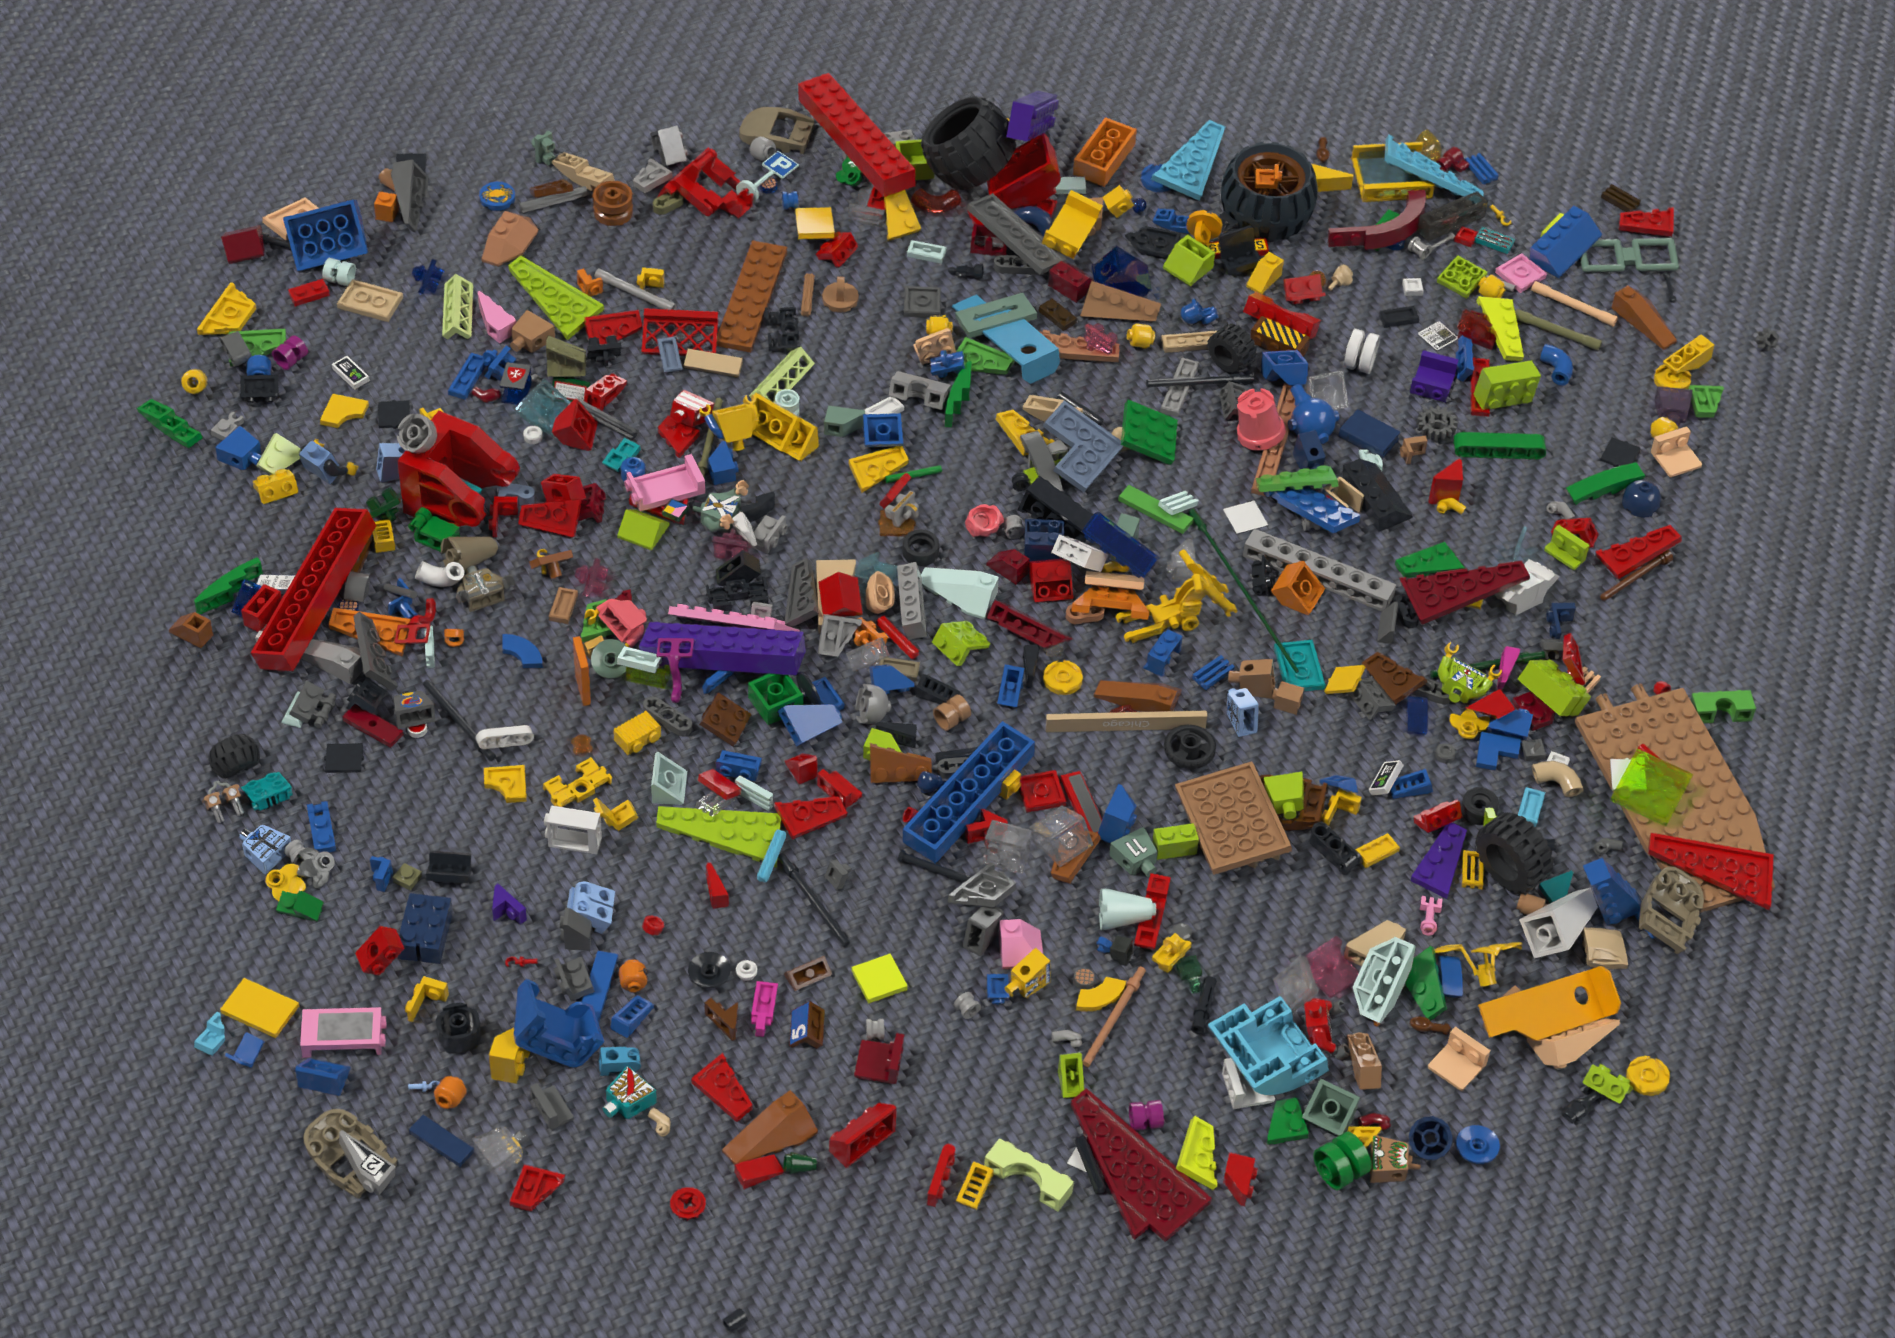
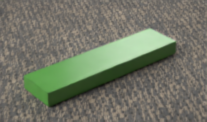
[1118,485,1194,534]

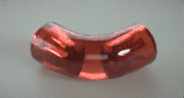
[911,188,962,213]

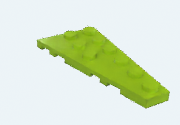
[508,255,604,340]

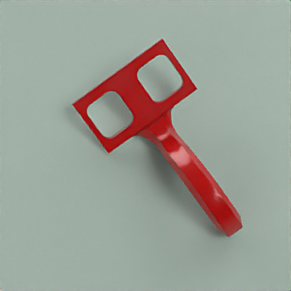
[394,598,436,644]

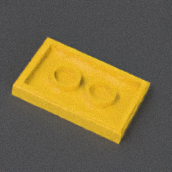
[795,207,834,239]
[220,978,299,1038]

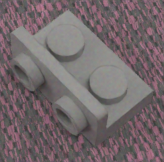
[747,515,788,554]

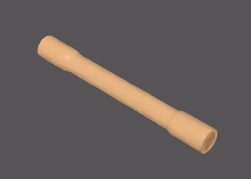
[1531,281,1618,327]

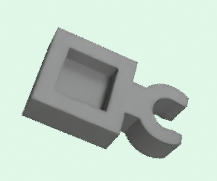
[211,411,244,441]

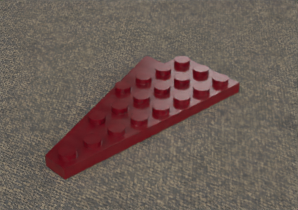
[1071,1088,1212,1242]

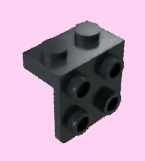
[1218,226,1261,276]

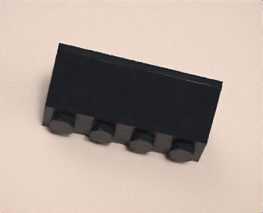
[1343,458,1413,532]

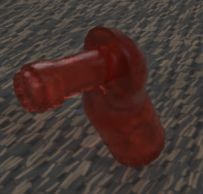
[1110,705,1137,713]

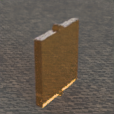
[878,510,916,537]

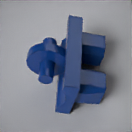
[483,345,516,381]
[930,350,964,378]

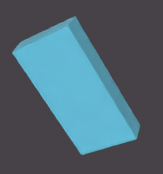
[1518,787,1545,827]

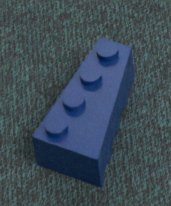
[1583,858,1642,926]

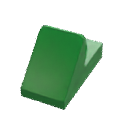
[276,890,324,922]

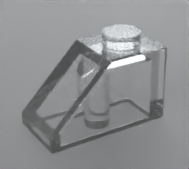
[1167,538,1196,580]

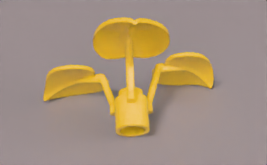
[1434,942,1522,987]

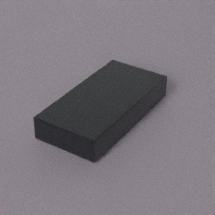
[1379,306,1420,328]

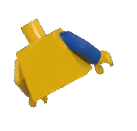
[699,395,759,451]

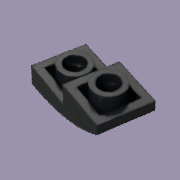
[740,491,775,522]

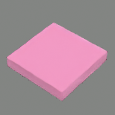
[1495,253,1547,293]

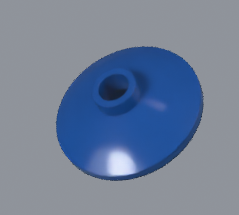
[1456,1125,1500,1164]

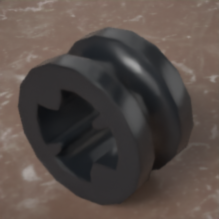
[1012,473,1030,491]

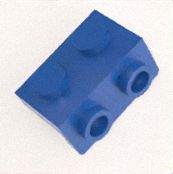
[716,750,762,782]

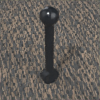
[1663,273,1677,303]

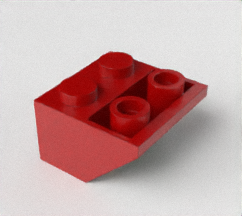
[1029,559,1073,602]

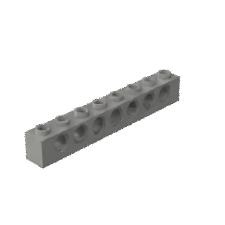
[1243,529,1396,611]

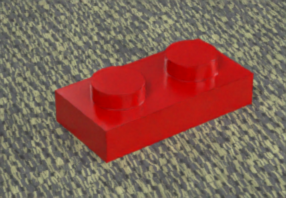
[288,279,330,306]

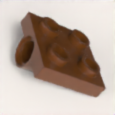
[699,692,751,746]

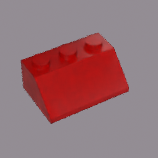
[829,1103,897,1168]

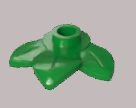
[836,157,863,187]

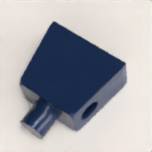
[1292,430,1326,470]

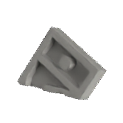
[633,158,673,193]

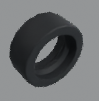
[902,529,940,566]

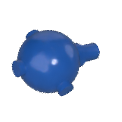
[1288,384,1339,444]

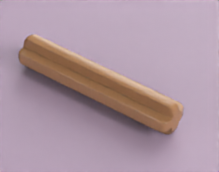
[801,273,814,316]

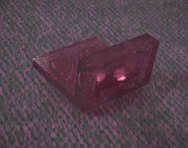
[1302,936,1359,998]

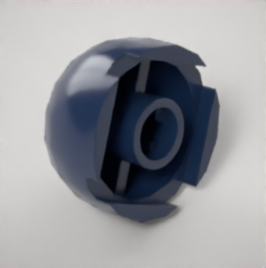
[1622,480,1661,518]
[1409,1116,1453,1160]

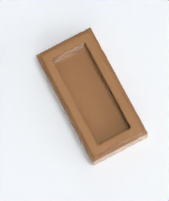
[549,587,578,624]

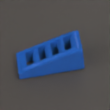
[1390,769,1433,799]
[611,995,654,1038]

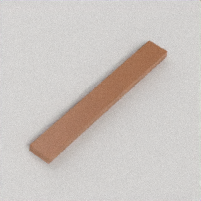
[1251,383,1295,497]

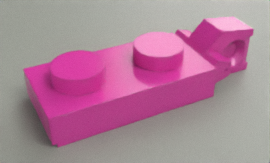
[751,981,778,1037]

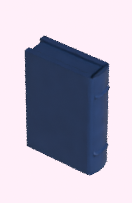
[1338,409,1401,459]

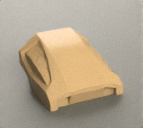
[1580,927,1628,969]

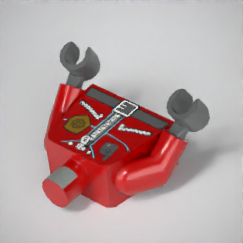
[1304,998,1349,1060]

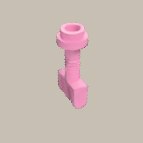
[1420,896,1442,936]

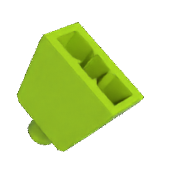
[1264,772,1304,819]

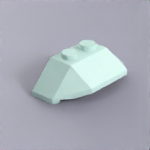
[1353,937,1415,1023]

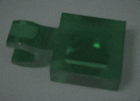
[1175,955,1202,994]

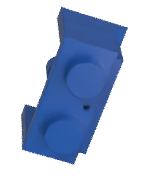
[1143,630,1183,677]

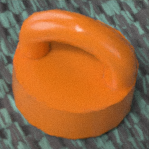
[444,629,464,647]

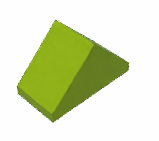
[1058,1052,1084,1098]

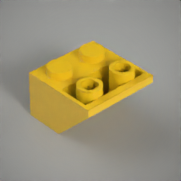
[489,1028,530,1084]

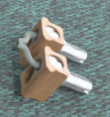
[202,780,244,823]

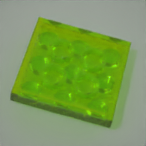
[1610,749,1693,827]

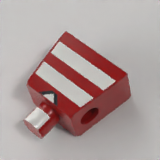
[670,390,714,427]

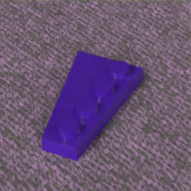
[1410,823,1467,899]

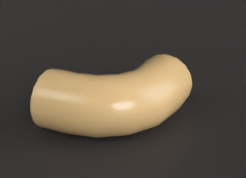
[1532,761,1584,797]

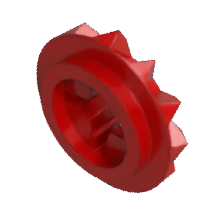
[670,1187,706,1221]

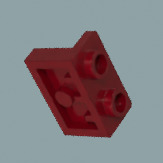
[578,483,606,523]
[1512,691,1556,731]

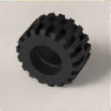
[1207,323,1257,374]

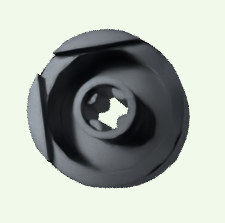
[436,1002,481,1054]

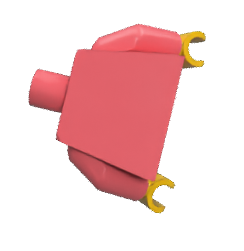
[584,599,647,648]

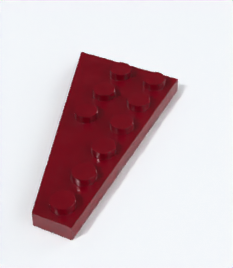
[1399,560,1530,625]

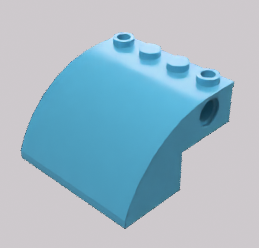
[1208,996,1329,1095]

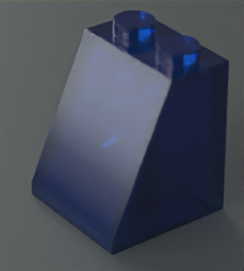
[1092,246,1152,297]

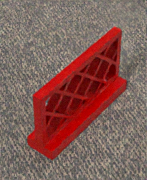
[641,308,719,356]

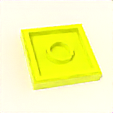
[851,954,908,1004]

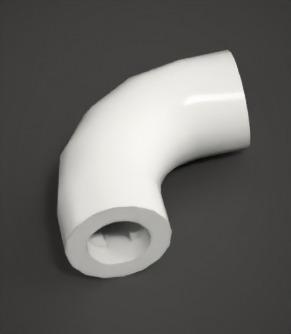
[415,561,464,587]

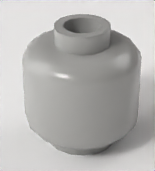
[750,137,776,162]

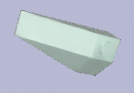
[921,567,999,620]

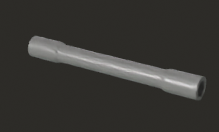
[594,268,677,310]

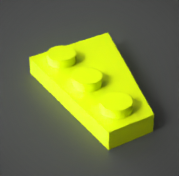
[1176,1116,1217,1190]

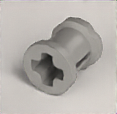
[1408,237,1432,260]

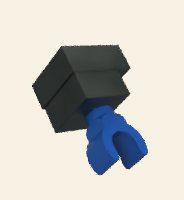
[1096,935,1134,966]

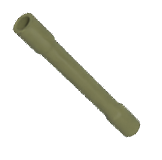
[1515,309,1602,351]

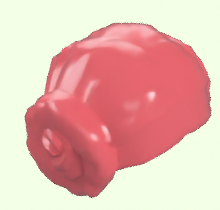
[965,504,1004,537]

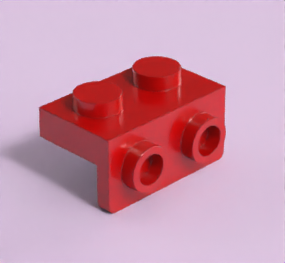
[816,232,858,267]

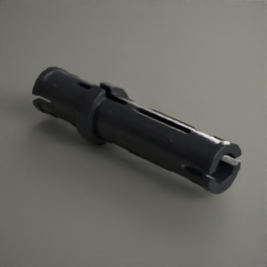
[1191,976,1217,1034]

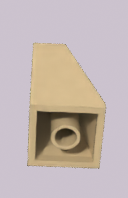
[816,560,856,633]

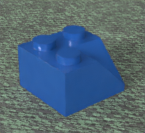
[1261,350,1308,386]
[1098,784,1137,843]

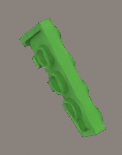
[1256,465,1338,492]

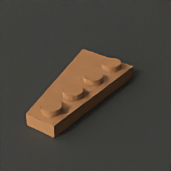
[1080,281,1161,321]

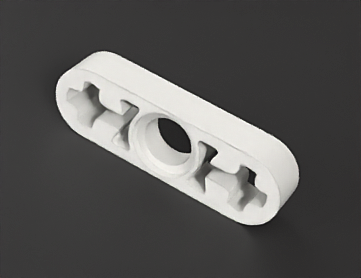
[476,725,534,749]

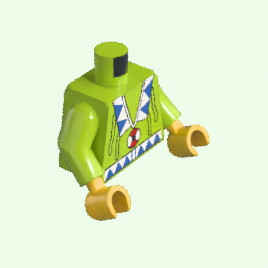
[1437,642,1502,703]

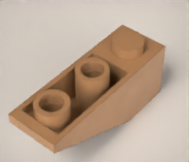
[1347,1032,1382,1090]

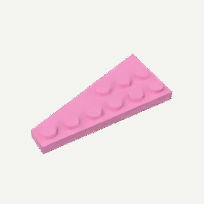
[668,604,800,632]

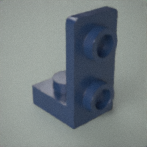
[1546,603,1576,639]

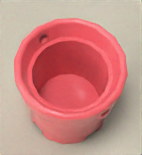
[1237,388,1286,451]

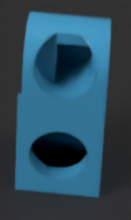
[599,1047,641,1076]

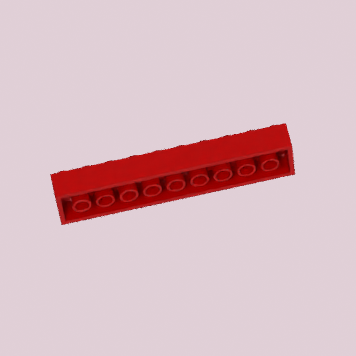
[798,73,915,197]
[251,508,377,671]

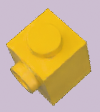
[1103,185,1134,218]

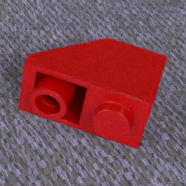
[1223,1153,1258,1207]

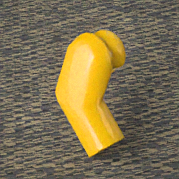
[1436,498,1466,514]

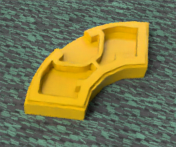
[1076,977,1126,1012]

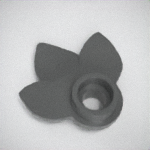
[297,848,335,889]

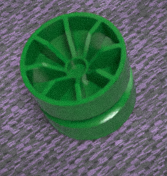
[1313,1132,1372,1190]

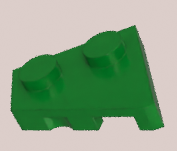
[1266,1098,1309,1145]

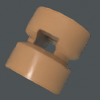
[933,695,971,731]

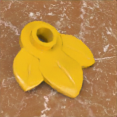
[1450,709,1490,739]
[266,864,306,902]

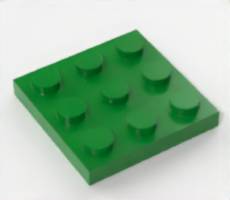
[1121,399,1178,465]

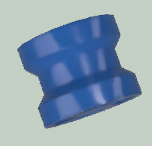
[782,191,798,210]

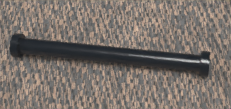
[898,850,972,882]

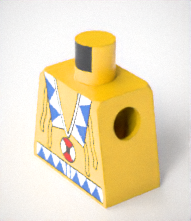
[1005,948,1051,998]

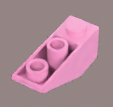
[478,291,516,344]

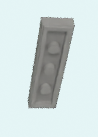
[1160,358,1200,417]

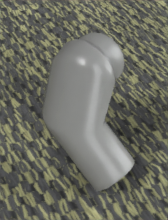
[1547,501,1575,519]
[1051,1030,1082,1047]

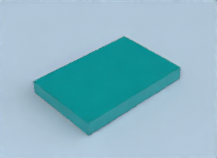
[1274,640,1326,692]

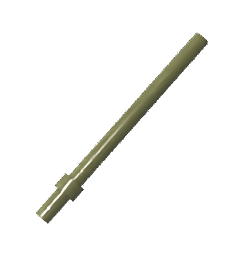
[698,398,723,478]

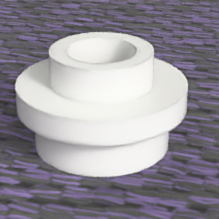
[736,960,757,981]

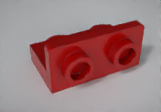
[1283,274,1325,304]
[1413,800,1462,833]

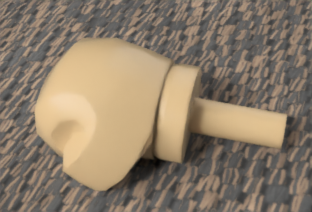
[1328,265,1353,291]

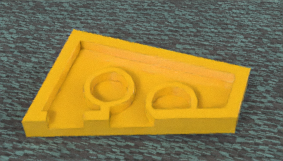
[884,190,921,241]
[996,410,1055,456]
[848,446,909,493]

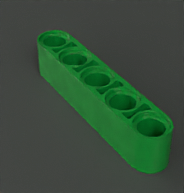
[1453,432,1547,459]

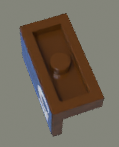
[789,1001,825,1049]

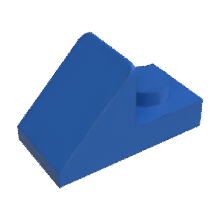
[997,664,1025,708]

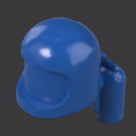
[1180,298,1219,324]

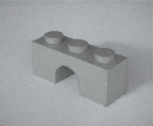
[889,371,951,410]

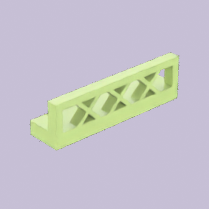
[442,274,473,339]
[749,347,815,403]

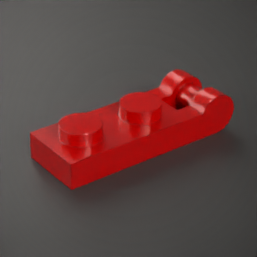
[927,1144,956,1207]

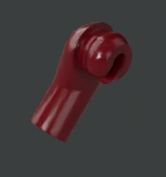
[1358,1113,1391,1130]

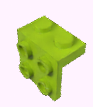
[932,621,990,666]

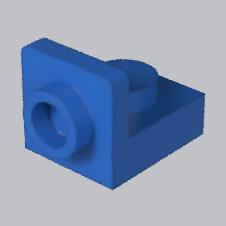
[370,856,393,892]

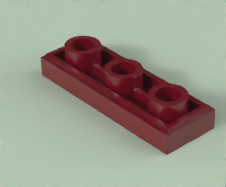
[342,704,404,748]

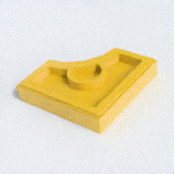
[320,394,369,428]
[483,765,527,803]

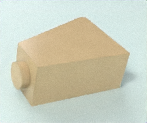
[1344,920,1406,967]

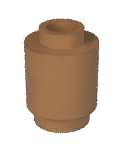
[1516,893,1547,915]

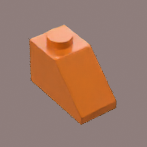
[374,192,400,222]

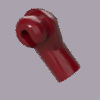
[472,387,501,403]

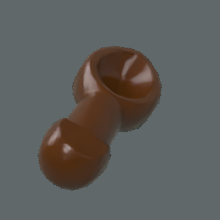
[1316,137,1329,162]
[1409,1016,1451,1035]

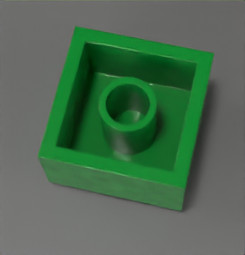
[748,674,803,725]

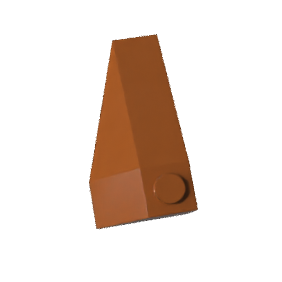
[1612,286,1677,350]
[722,1090,818,1165]

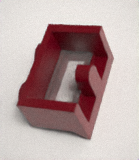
[970,224,1007,256]

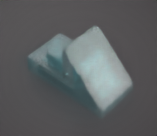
[855,552,898,582]

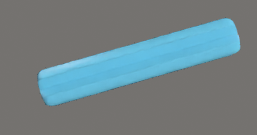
[757,829,786,883]

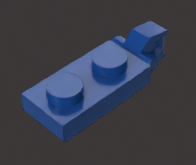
[1456,335,1474,382]

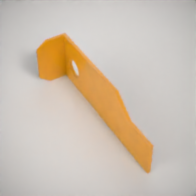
[1478,966,1621,1041]

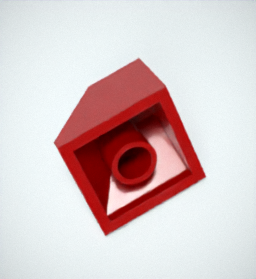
[552,399,598,451]

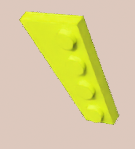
[1476,296,1524,361]

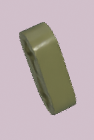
[653,190,684,215]

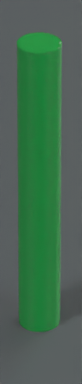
[885,465,942,483]

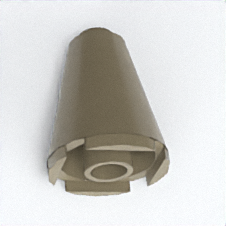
[441,537,498,572]

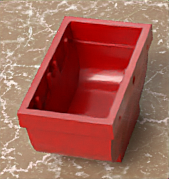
[987,133,1061,209]

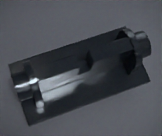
[1252,555,1273,596]

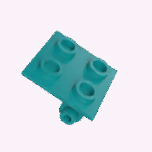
[241,772,293,811]

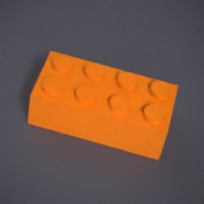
[1073,117,1137,187]

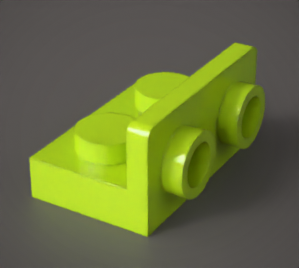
[1544,525,1589,570]

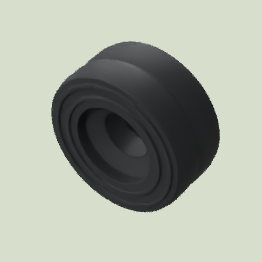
[1461,787,1499,825]

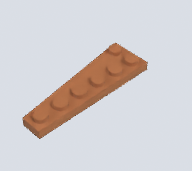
[1021,330,1119,362]

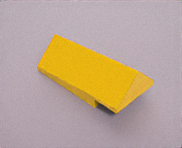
[752,393,819,461]

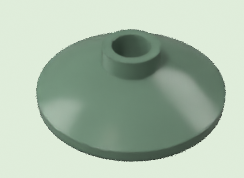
[591,639,629,679]

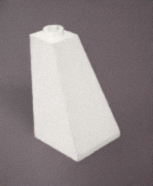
[1519,888,1598,958]

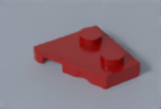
[510,1165,565,1211]

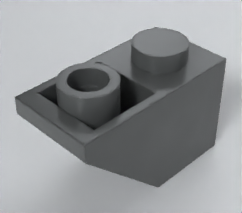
[560,908,592,951]

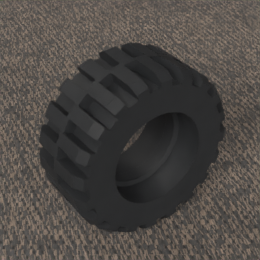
[1475,812,1554,894]

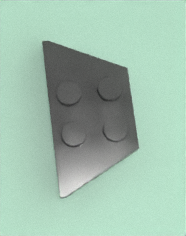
[948,862,1016,907]

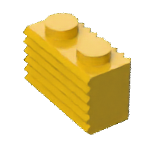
[614,711,661,755]

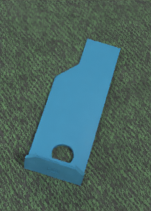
[952,295,1060,384]

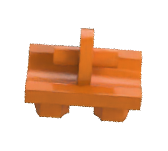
[853,617,888,655]

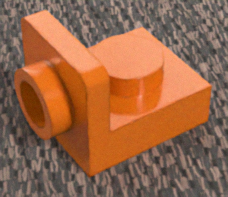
[577,268,603,296]

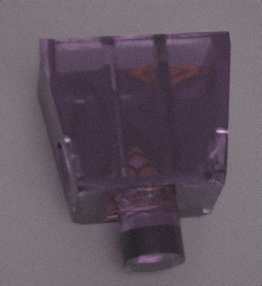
[1654,386,1693,427]

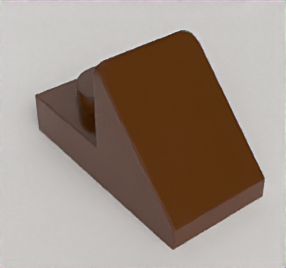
[704,998,739,1041]

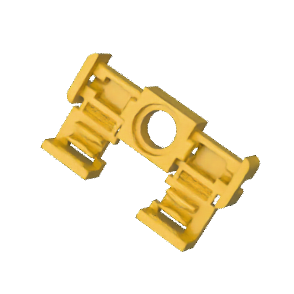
[543,757,612,807]

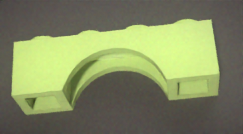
[984,1138,1074,1212]

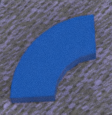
[502,634,543,668]

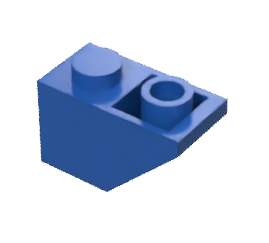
[708,441,738,485]
[869,664,915,694]

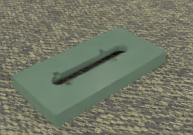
[955,293,1037,338]

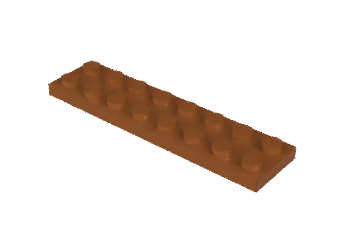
[717,240,787,353]

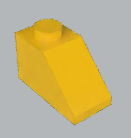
[1246,252,1284,294]

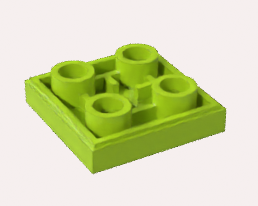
[1437,255,1488,299]

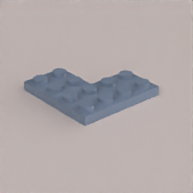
[1042,400,1124,493]

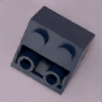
[1024,519,1064,562]

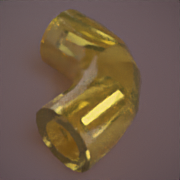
[1416,129,1442,162]

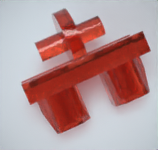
[1457,309,1492,341]

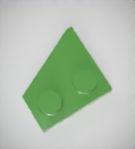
[1688,385,1724,418]
[581,599,614,642]

